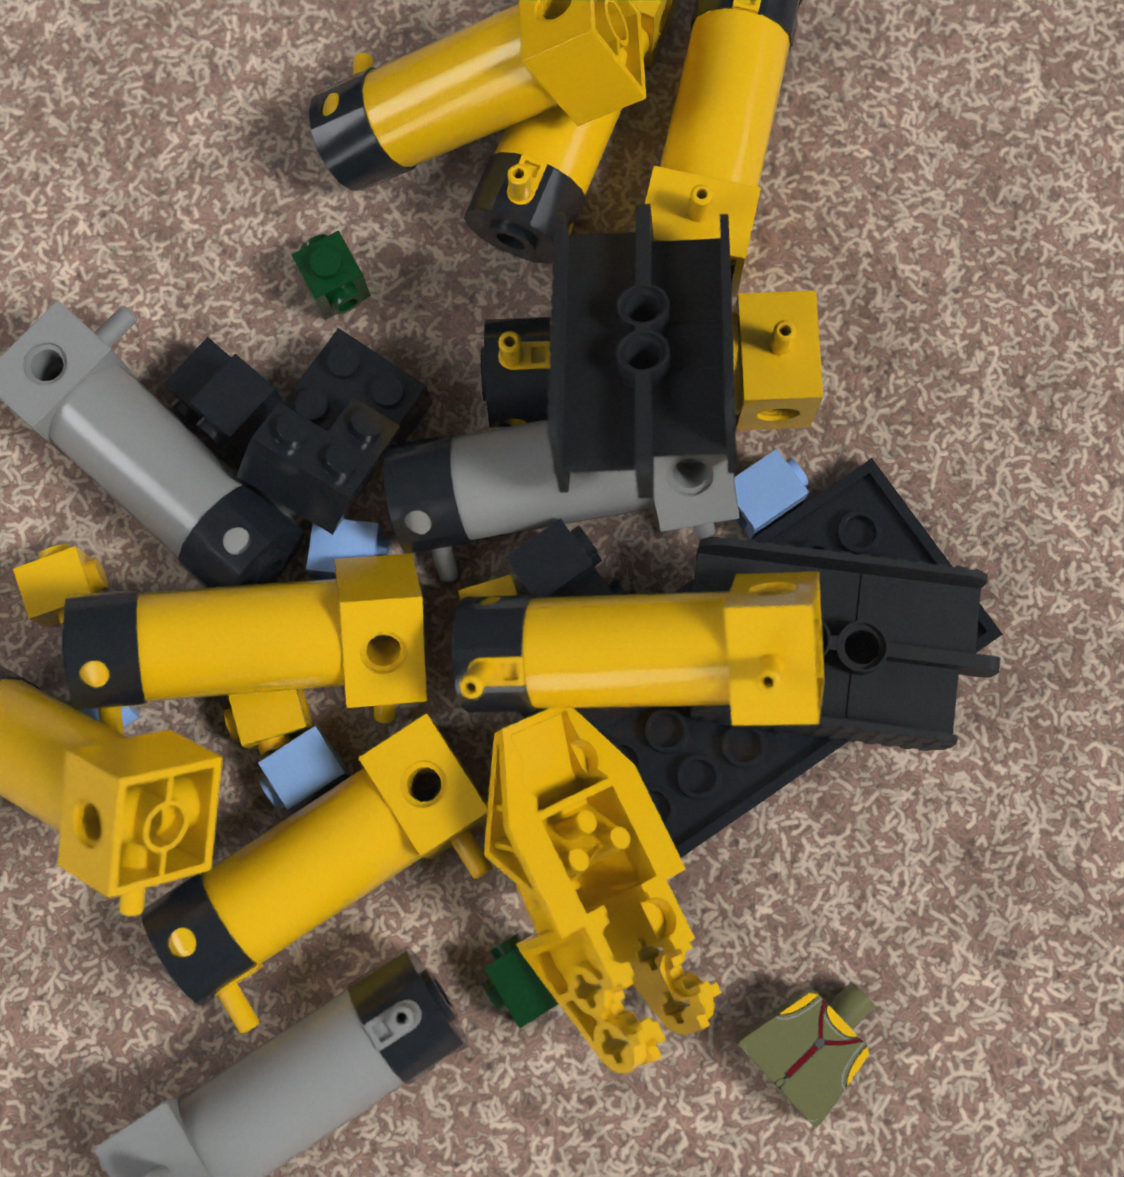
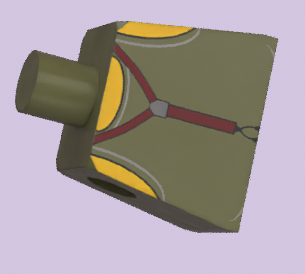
[733,982,876,1128]

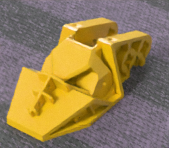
[484,708,722,1075]

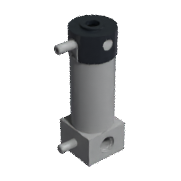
[0,300,305,588]
[383,419,740,582]
[94,946,468,1177]

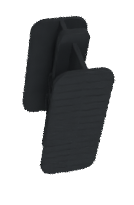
[547,204,737,499]
[691,536,1000,751]

